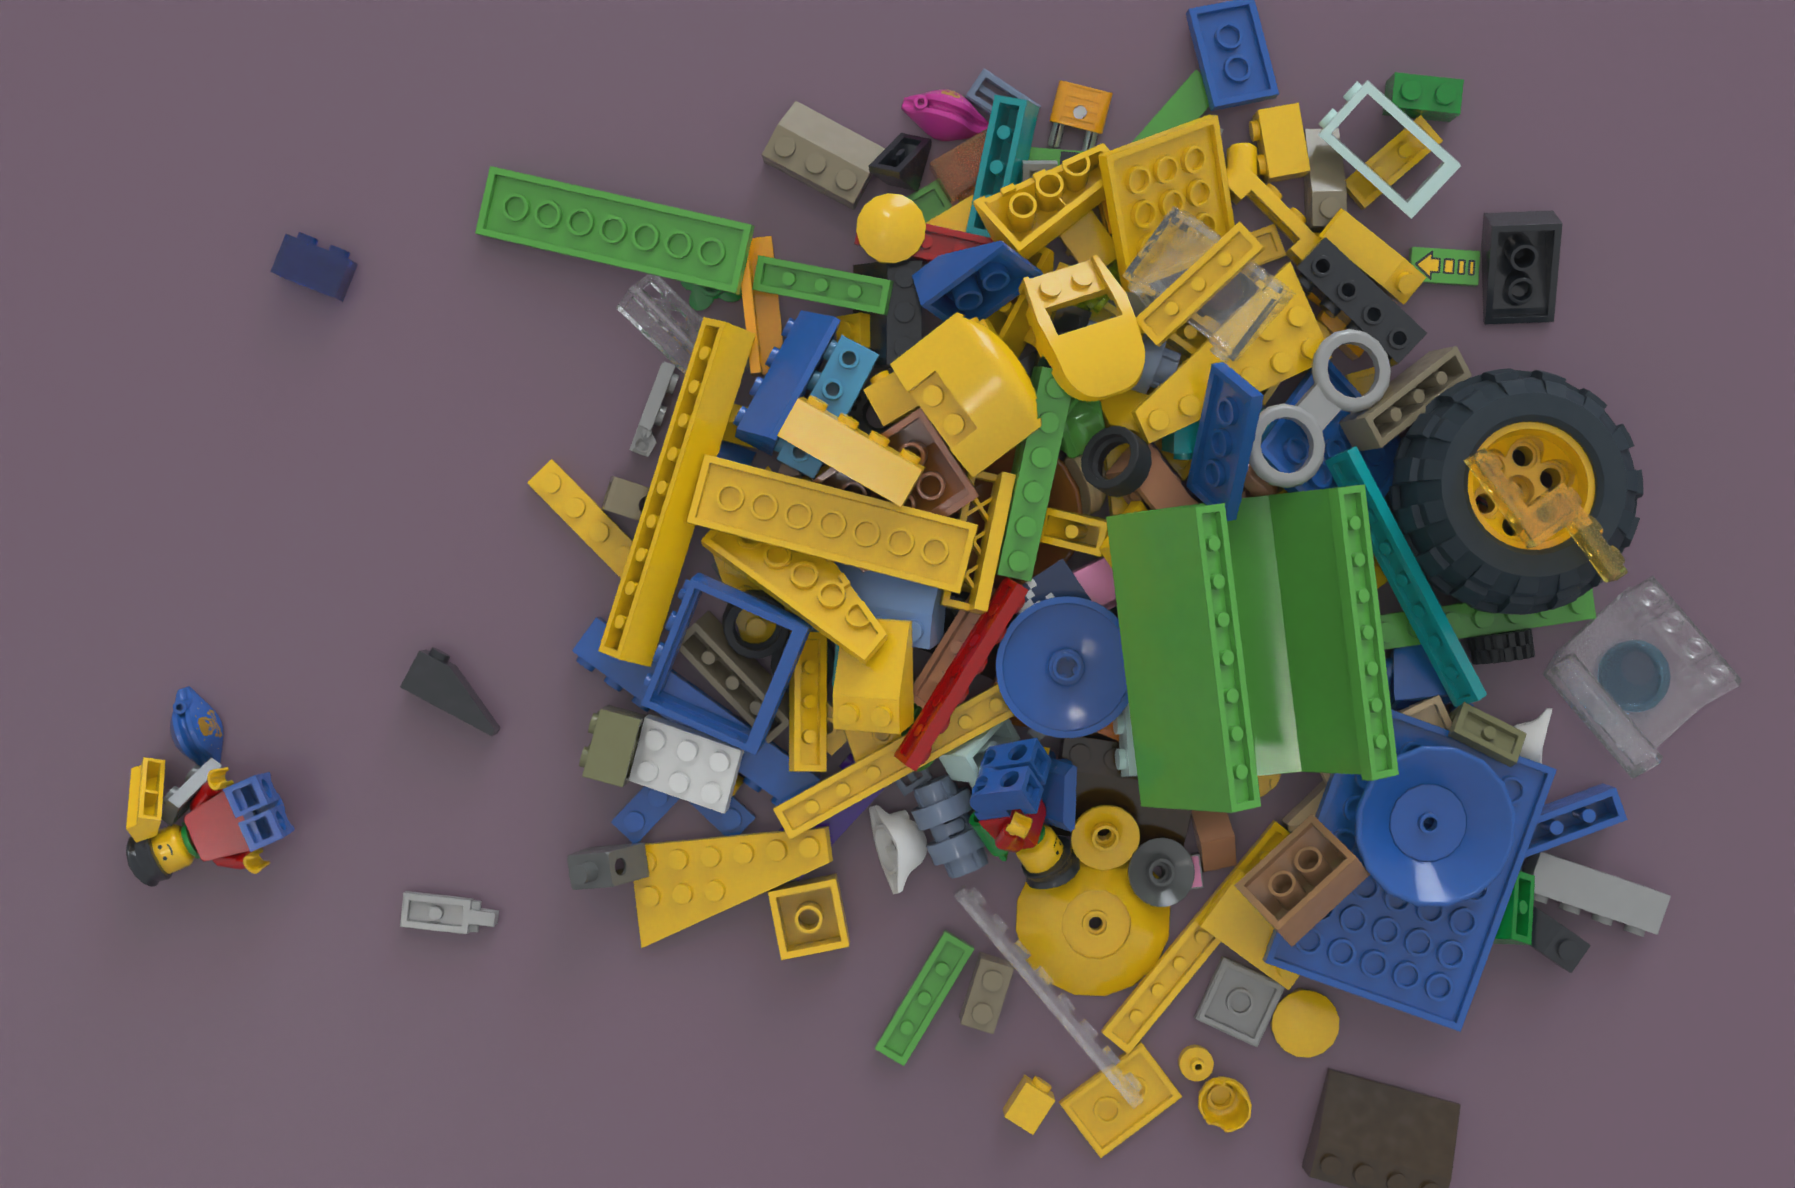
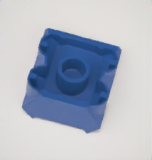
[1041,750,1077,832]

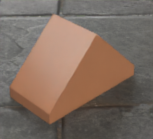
[1191,810,1237,872]

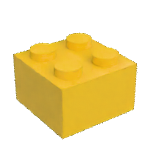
[768,873,850,960]

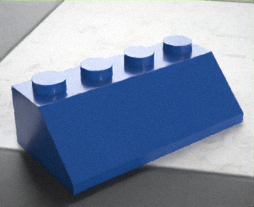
[733,310,841,456]

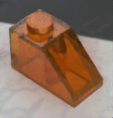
[929,128,988,203]

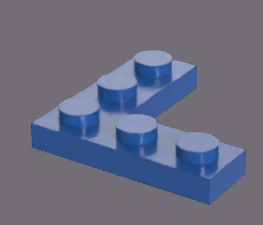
[611,786,756,843]

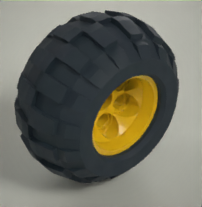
[1389,368,1643,615]

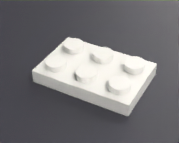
[629,714,744,814]

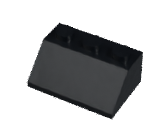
[853,261,922,368]

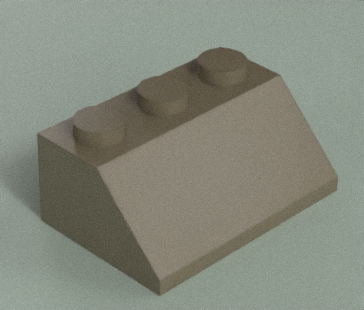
[762,101,885,210]

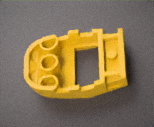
[1018,255,1145,402]

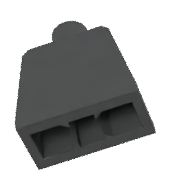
[567,842,649,890]

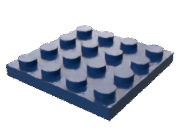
[1261,360,1402,497]

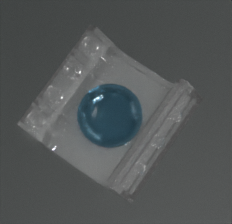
[1543,575,1742,779]

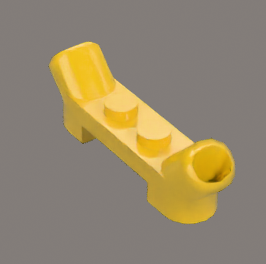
[1226,143,1322,266]

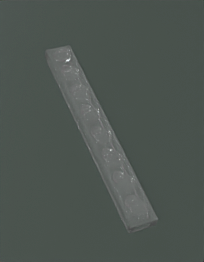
[954,885,1144,1109]

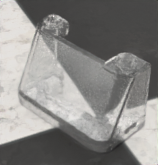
[1122,206,1295,363]

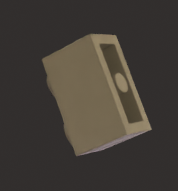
[959,951,1014,1034]

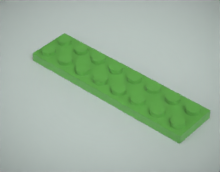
[475,166,755,295]

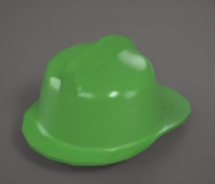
[1060,397,1106,458]

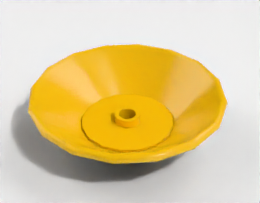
[1016,848,1170,996]

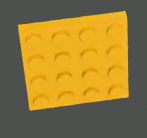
[1098,114,1235,292]

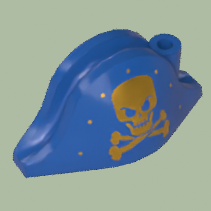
[170,686,224,767]

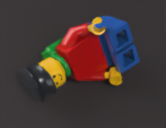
[969,738,1080,889]
[126,767,295,887]

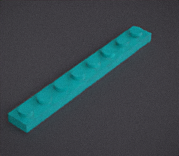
[1325,446,1487,707]

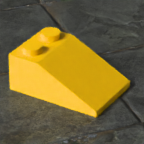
[833,618,914,734]
[1198,869,1300,990]

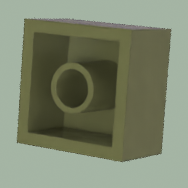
[579,705,647,787]

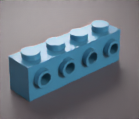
[774,335,879,479]

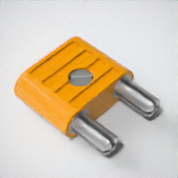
[1048,80,1113,151]

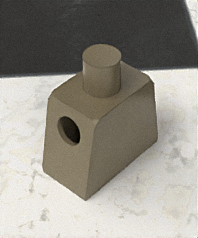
[601,476,649,521]

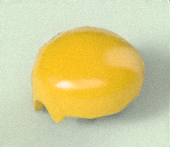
[1198,1076,1252,1132]

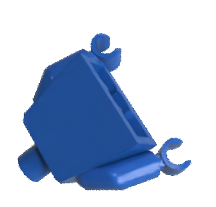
[1385,644,1474,713]

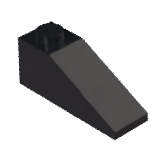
[400,647,500,736]
[1529,906,1591,973]

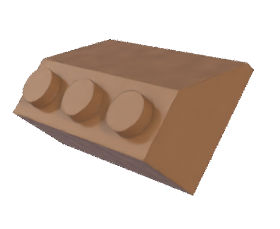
[1234,814,1370,947]

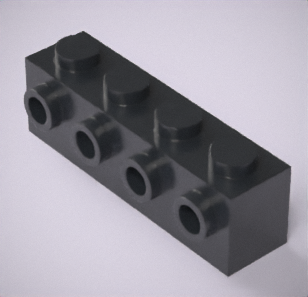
[1294,237,1427,367]

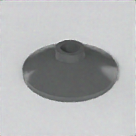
[1128,838,1195,907]

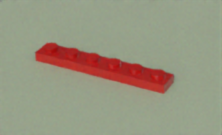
[894,577,1029,771]

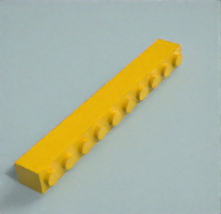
[598,317,755,667]

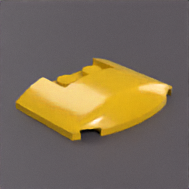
[890,312,1042,477]

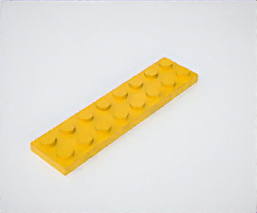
[687,454,978,594]

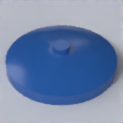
[996,596,1129,738]

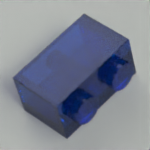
[270,232,358,302]

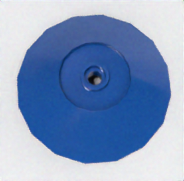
[1355,746,1515,907]

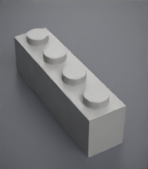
[1523,851,1671,937]

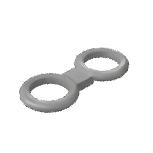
[1249,329,1391,488]

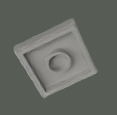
[1194,955,1285,1047]

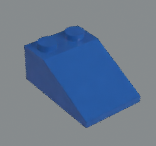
[912,240,1043,322]

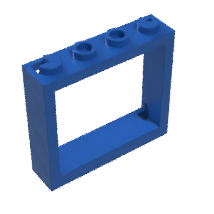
[641,572,812,755]

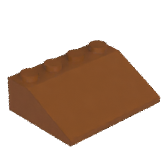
[811,408,980,573]

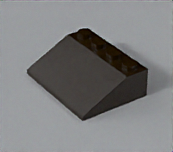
[1048,735,1192,847]
[1302,1068,1461,1188]

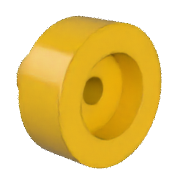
[1178,1045,1214,1081]

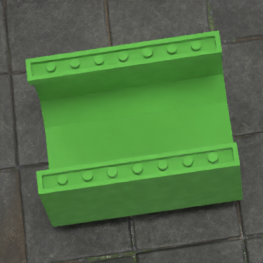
[1106,484,1399,813]

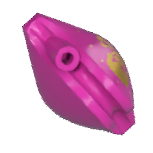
[901,89,989,141]

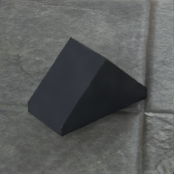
[869,133,932,191]

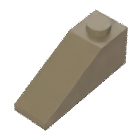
[1304,128,1347,232]

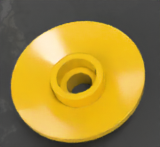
[1071,805,1140,870]

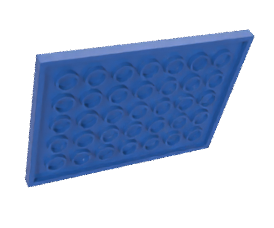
[1263,710,1557,1032]

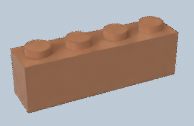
[1105,444,1199,510]

